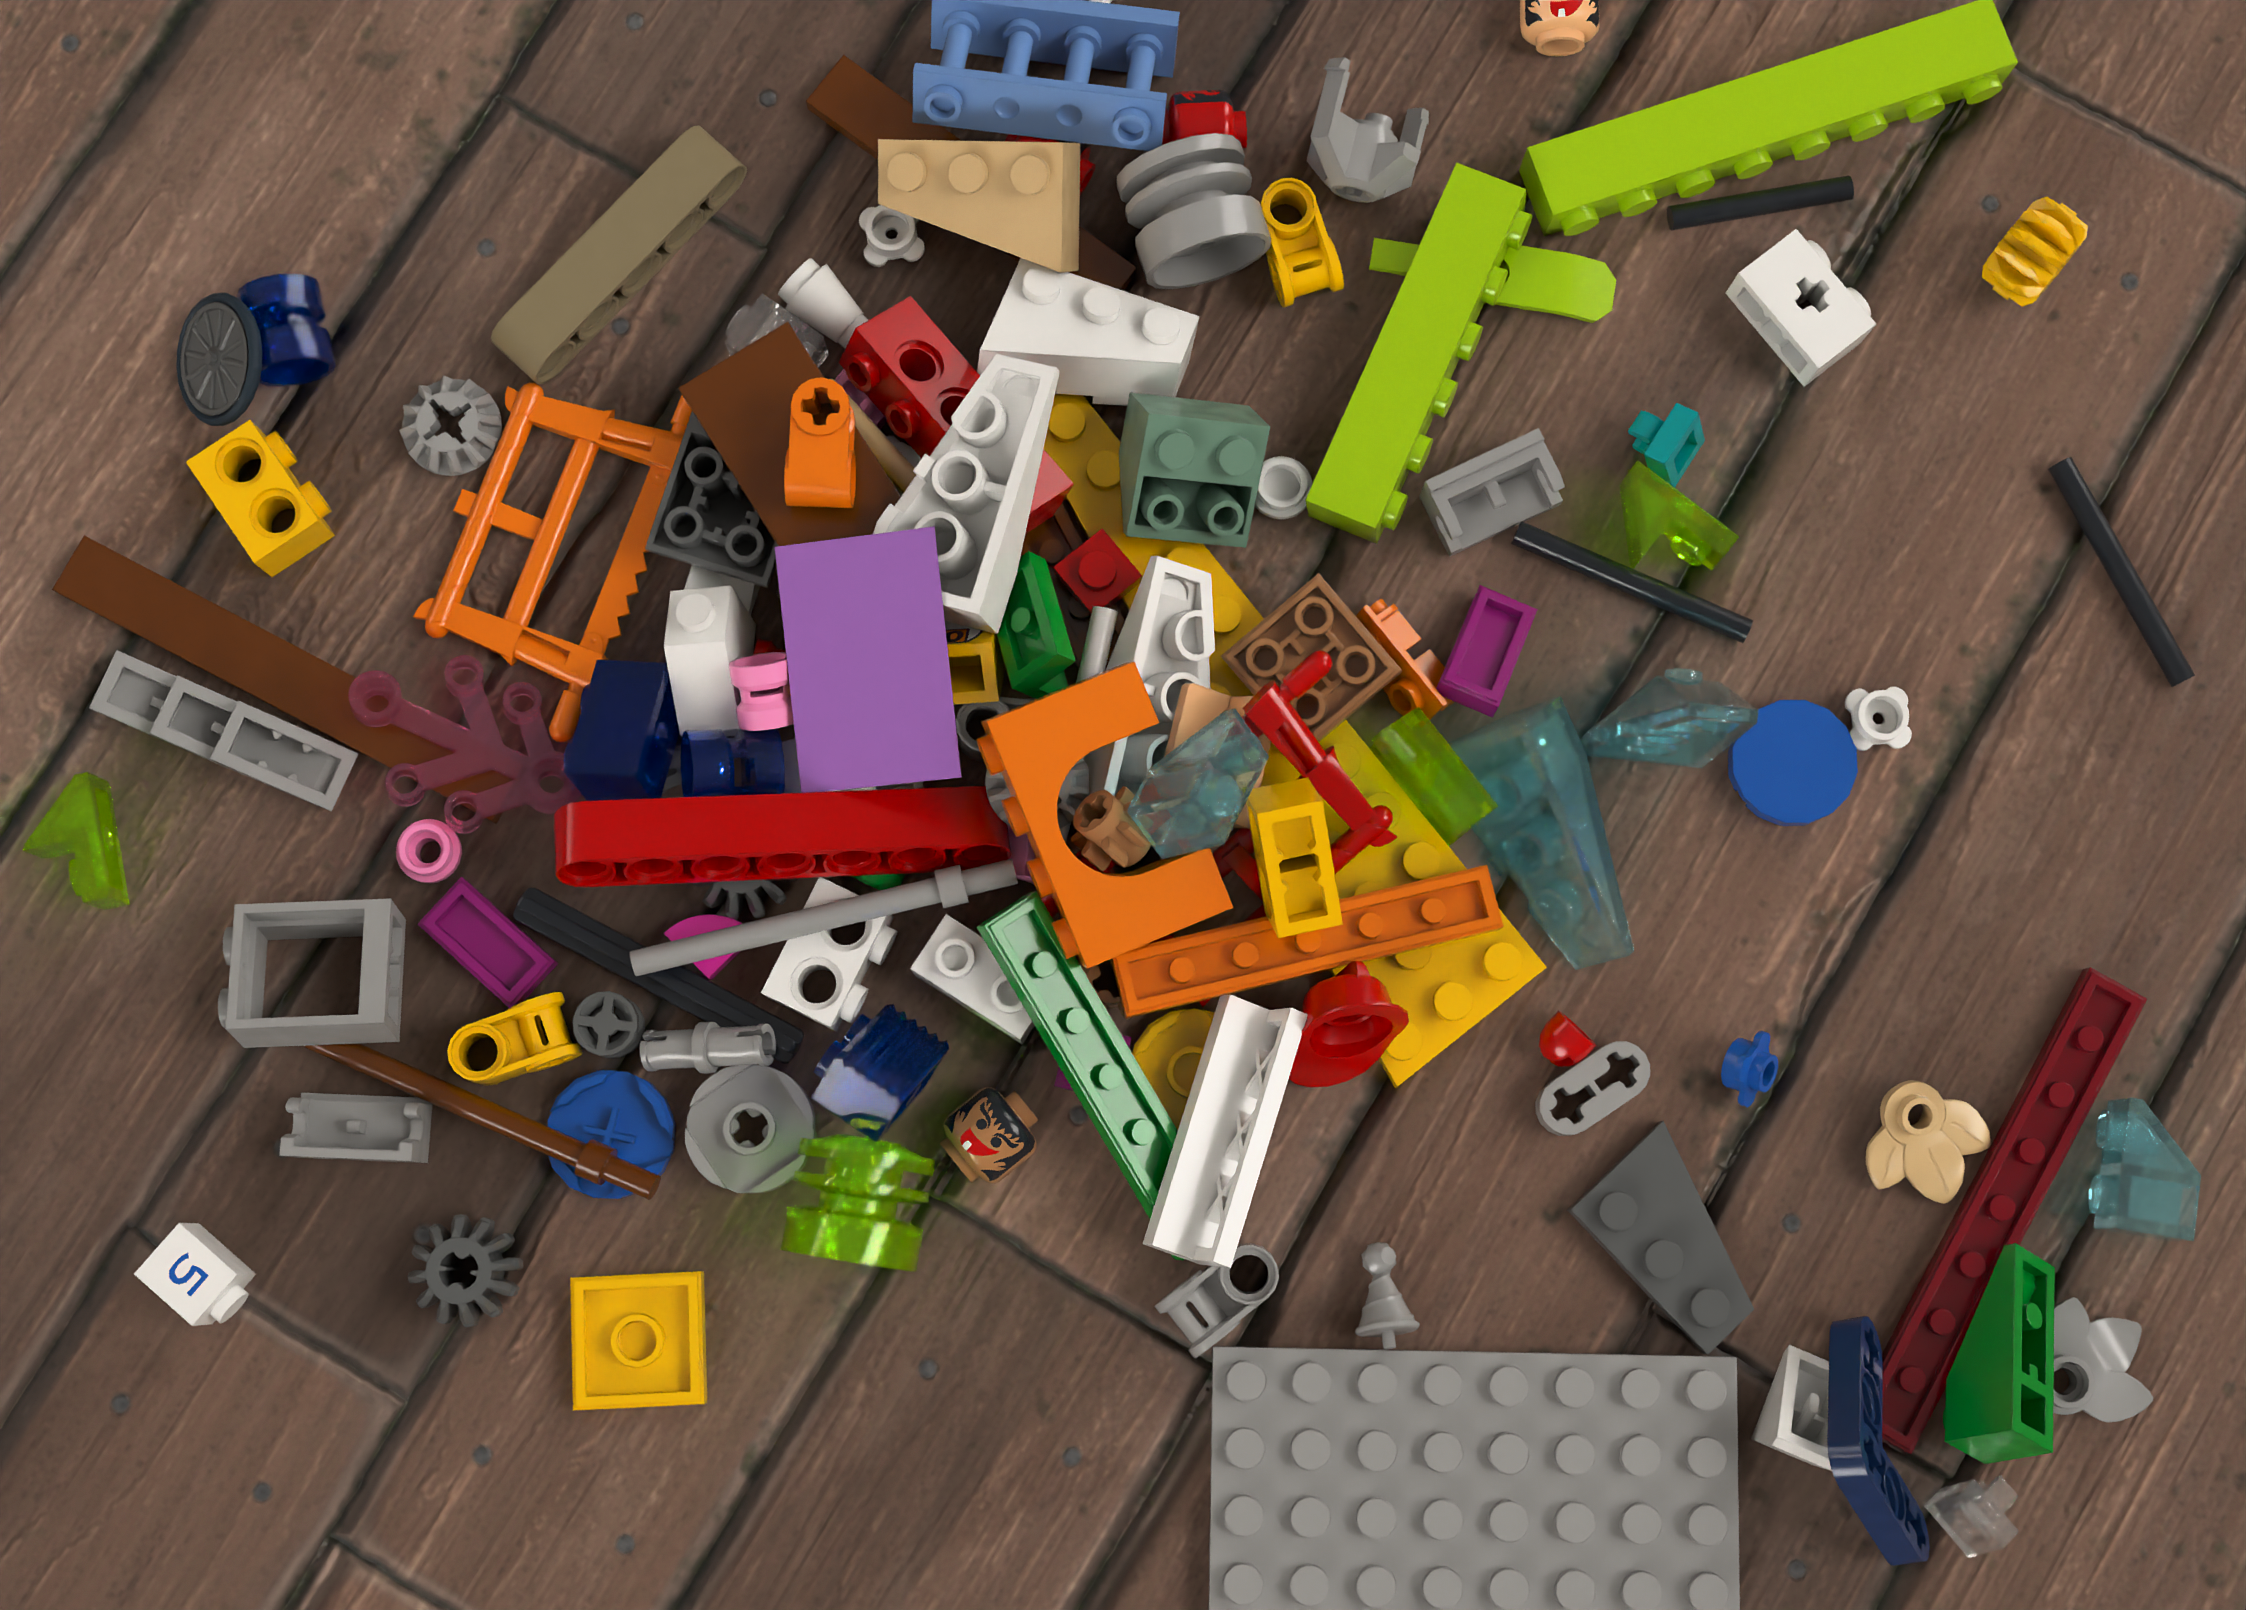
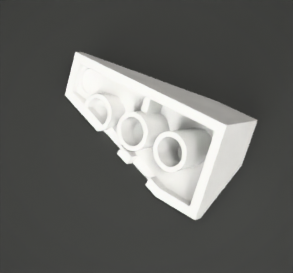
[873,353,1060,634]

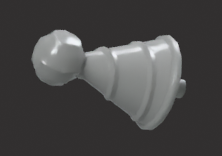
[1355,1242,1420,1349]

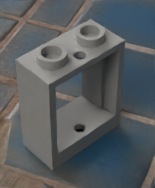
[218,898,406,1048]

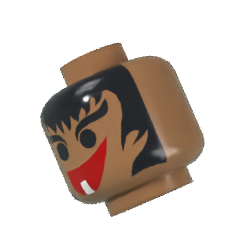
[940,1087,1039,1184]

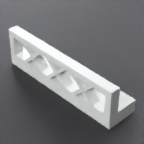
[1143,995,1308,1268]

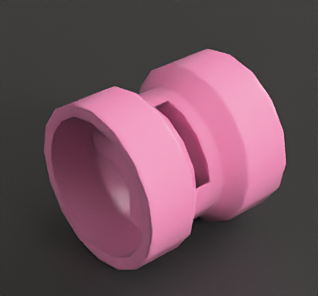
[729,652,794,731]

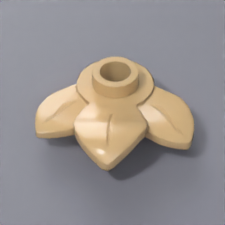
[1866,1080,1991,1204]

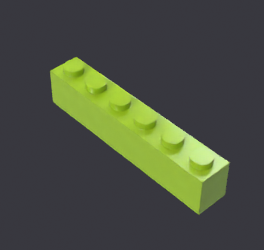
[1305,162,1532,544]

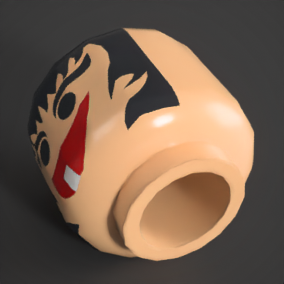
[1520,0,1600,57]

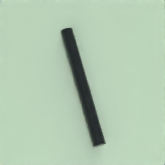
[2048,457,2195,687]
[1511,521,1753,643]

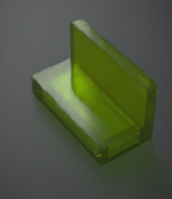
[1369,707,1498,846]

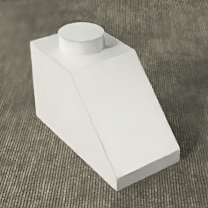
[664,586,756,740]

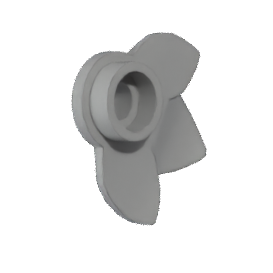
[2053,1297,2153,1422]

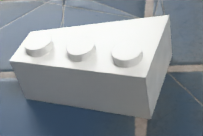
[977,258,1200,406]

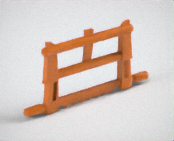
[413,382,692,742]

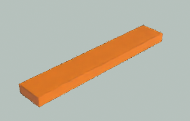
[1111,865,1504,1019]

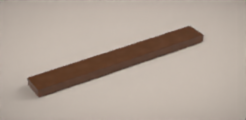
[52,535,527,824]

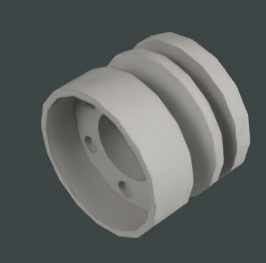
[1117,133,1271,289]

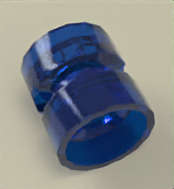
[237,273,336,387]
[680,728,785,797]

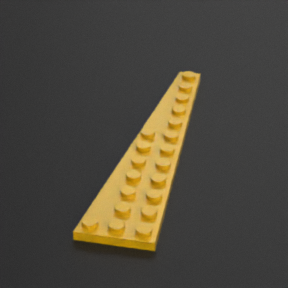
[1043,394,1547,1088]

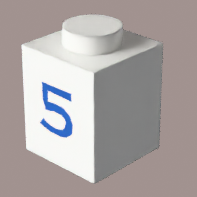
[134,1223,256,1326]

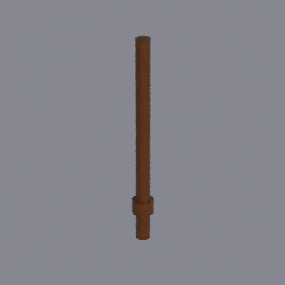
[304,1043,661,1200]

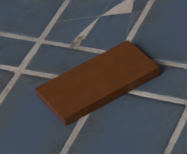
[679,322,901,546]

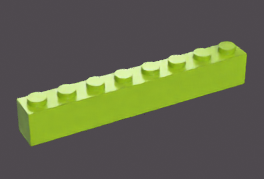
[1519,0,2018,236]

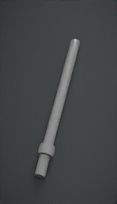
[630,859,1018,976]

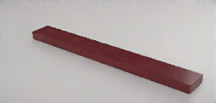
[1882,967,2147,1454]

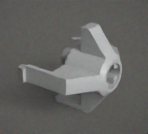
[1307,57,1429,203]

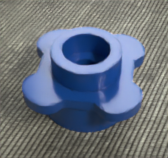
[1721,1031,1778,1107]

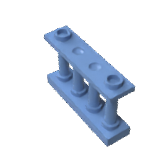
[912,0,1180,151]

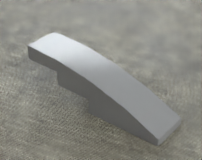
[89,650,359,812]

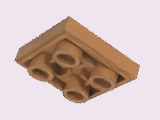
[1221,573,1402,742]

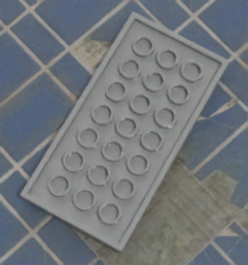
[1208,1346,1740,1610]

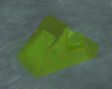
[1619,460,1739,571]
[23,772,130,910]

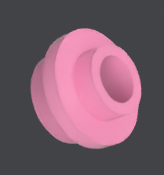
[396,819,462,883]

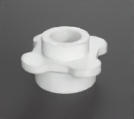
[859,205,925,267]
[1845,687,1912,751]

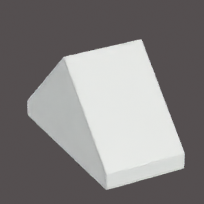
[1751,1345,1832,1471]

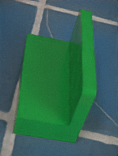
[997,551,1075,699]

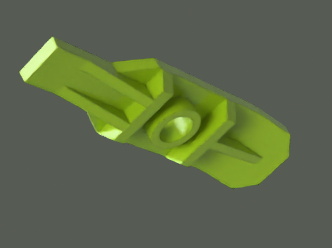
[1369,238,1616,323]

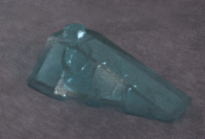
[1577,668,1758,768]

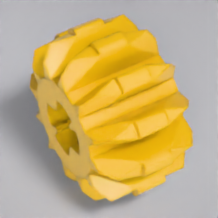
[1982,196,2088,307]

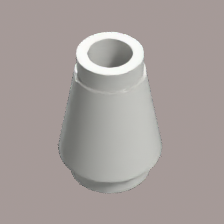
[778,258,868,348]

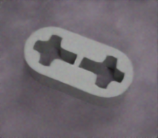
[1535,1041,1650,1136]

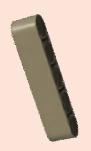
[491,125,747,385]

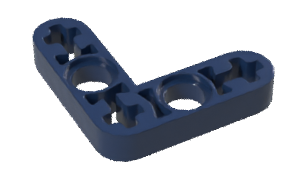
[1827,1316,1930,1566]

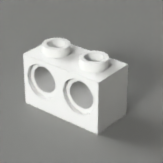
[761,877,897,1032]
[910,914,1035,1045]

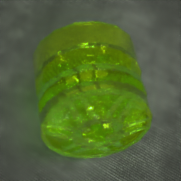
[780,1134,935,1272]

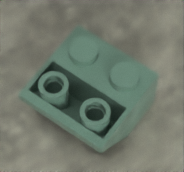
[1119,392,1270,548]

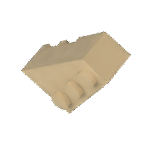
[878,139,1080,273]

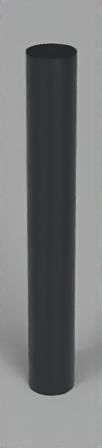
[1667,175,1854,231]

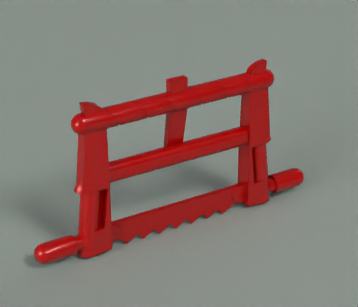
[1040,650,1398,1007]

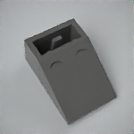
[645,412,778,588]

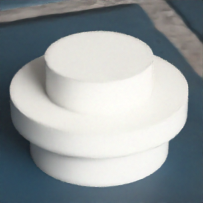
[1255,456,1312,519]

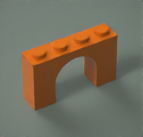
[976,661,1233,969]

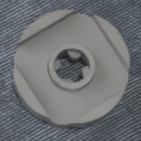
[685,1065,817,1194]

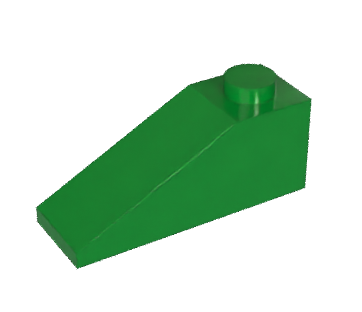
[1943,1243,2055,1464]

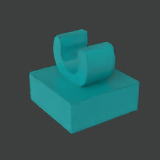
[1628,403,1705,491]

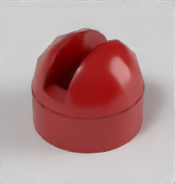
[1539,1010,1597,1068]

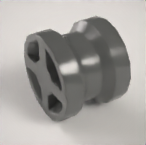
[573,991,645,1059]

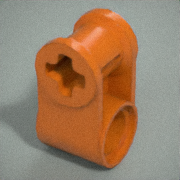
[784,377,856,508]

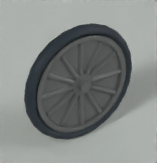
[176,293,262,426]

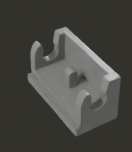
[1419,428,1565,557]
[279,1093,432,1163]

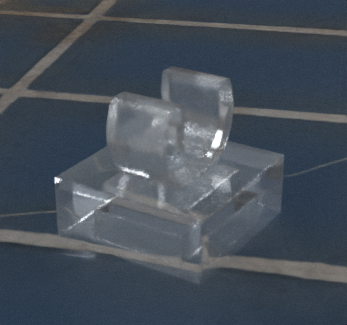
[1924,1475,2019,1557]

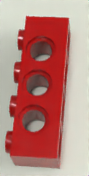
[839,296,1074,534]

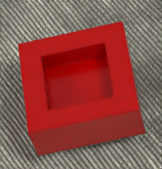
[1053,528,1142,617]

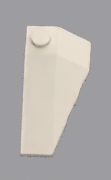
[1085,556,1215,838]

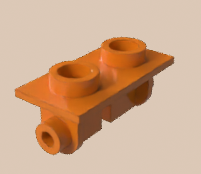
[1356,598,1454,732]

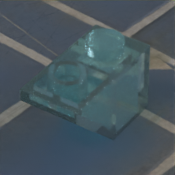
[1127,708,1269,859]
[2088,1097,2201,1241]

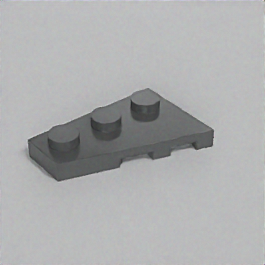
[1567,1121,1754,1355]

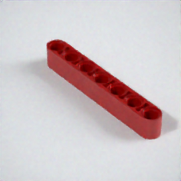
[554,786,1011,887]

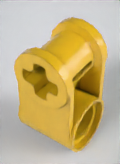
[1261,178,1344,308]
[447,992,582,1086]

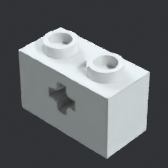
[1726,229,1876,387]

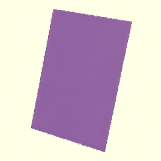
[775,526,961,793]

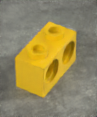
[186,420,335,577]
[1244,777,1343,938]

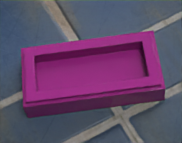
[1436,585,1538,718]
[418,877,559,1008]

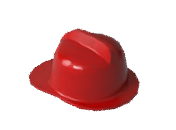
[1289,961,1409,1088]

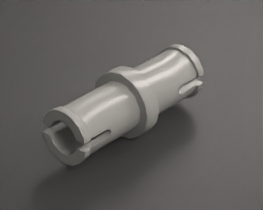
[640,1022,776,1074]

